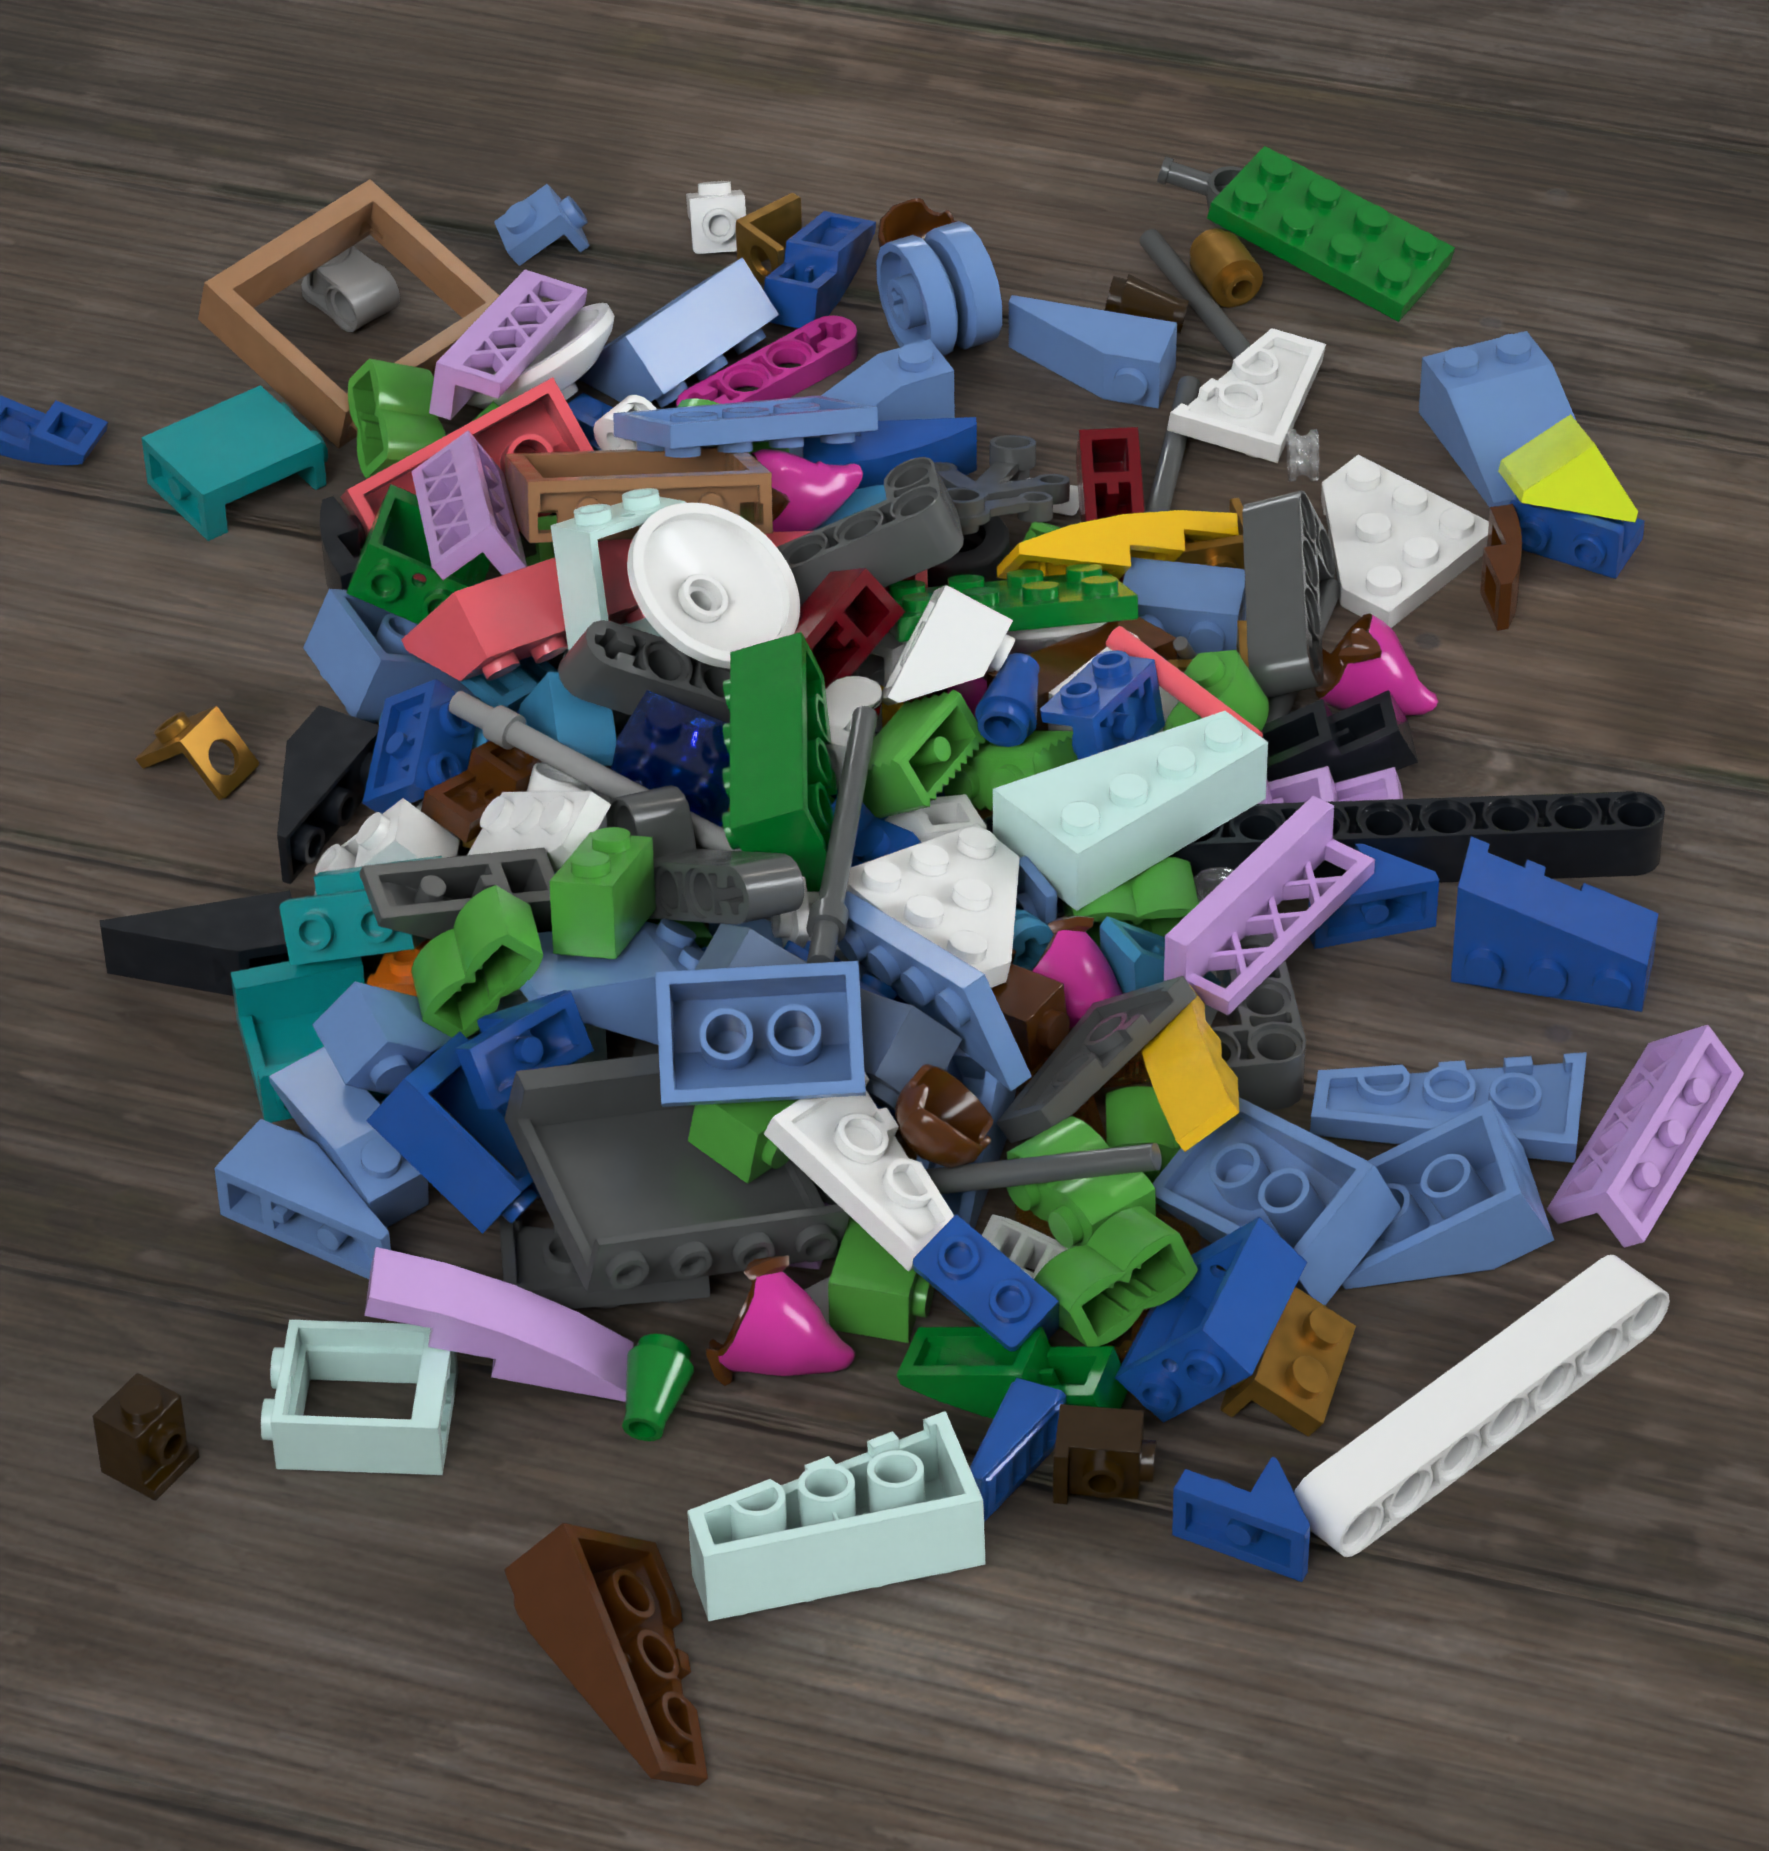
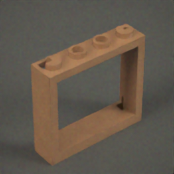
[198,179,500,449]
[505,446,773,543]

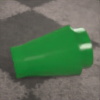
[622,1334,694,1441]

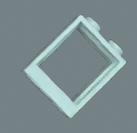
[550,488,685,652]
[261,1320,458,1475]

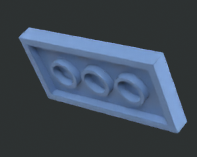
[613,396,878,458]

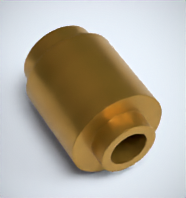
[1190,228,1263,308]

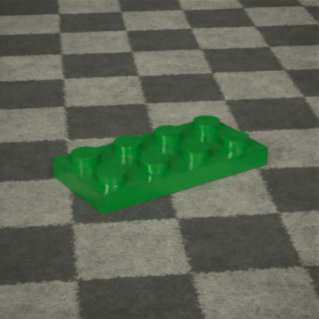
[1207,146,1455,322]
[887,564,1138,642]

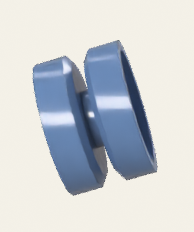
[876,221,1002,356]

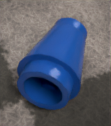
[975,653,1040,747]

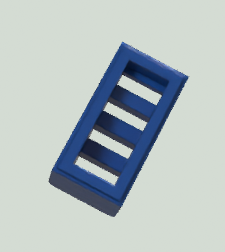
[970,1378,1066,1522]

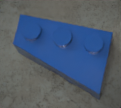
[1451,836,1659,1012]

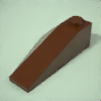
[504,1523,708,1786]

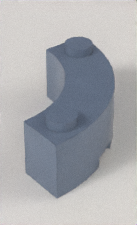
[695,924,962,1110]

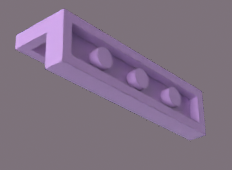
[429,269,587,420]
[411,430,527,580]
[1164,796,1375,1015]
[1547,1025,1744,1248]

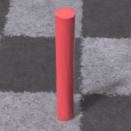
[1106,626,1263,737]

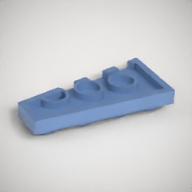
[837,891,1032,1091]
[1310,1052,1587,1163]

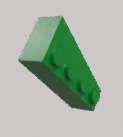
[722,632,837,892]

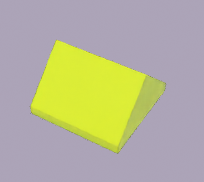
[1498,414,1638,522]

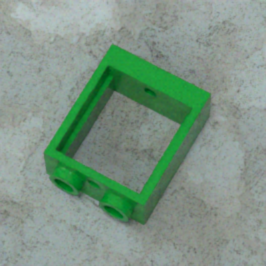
[346,484,490,624]

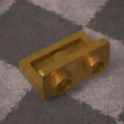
[1220,1286,1356,1437]

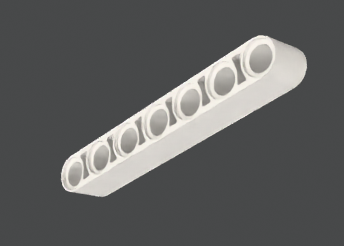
[1294,1255,1670,1557]

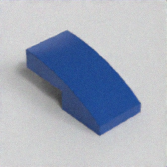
[0,396,108,465]

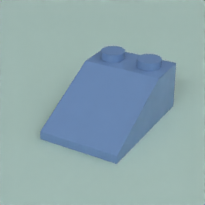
[1419,331,1576,507]
[303,589,477,723]
[519,919,704,1045]
[1152,1097,1401,1305]
[1342,1100,1554,1289]

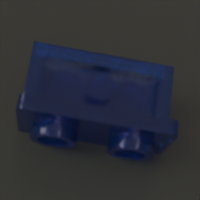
[611,690,730,827]

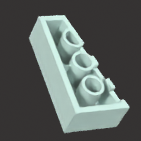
[993,711,1268,911]
[687,1411,986,1621]

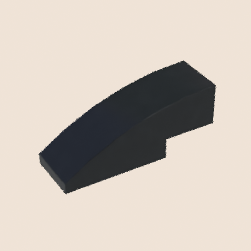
[1261,690,1418,783]

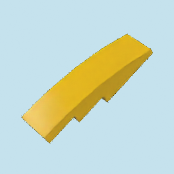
[996,510,1239,580]
[1141,984,1239,1152]

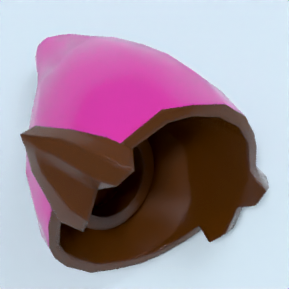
[751,449,863,532]
[1314,613,1438,716]
[1032,916,1123,1030]
[706,1256,855,1386]

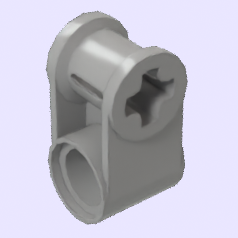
[301,246,400,332]

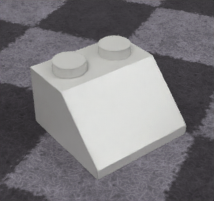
[882,585,1015,706]

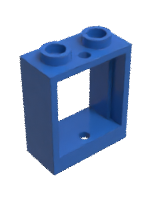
[366,1032,541,1234]
[1115,1217,1307,1423]

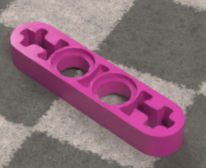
[676,315,858,407]

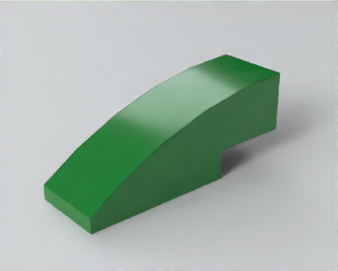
[896,1327,1128,1419]

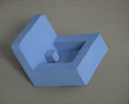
[494,184,590,266]

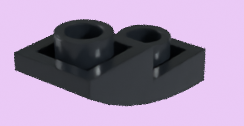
[320,496,366,590]

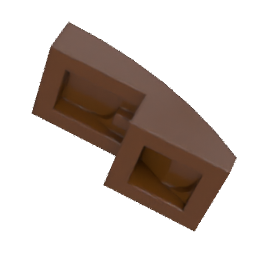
[1480,504,1522,631]
[421,741,542,843]

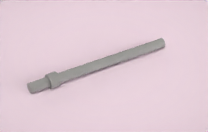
[449,691,741,851]

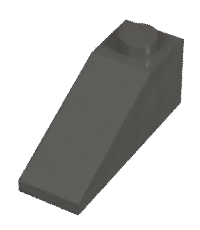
[360,847,555,939]

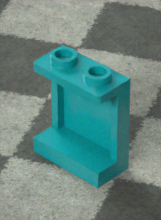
[141,385,328,541]
[279,856,442,966]
[231,956,390,1123]

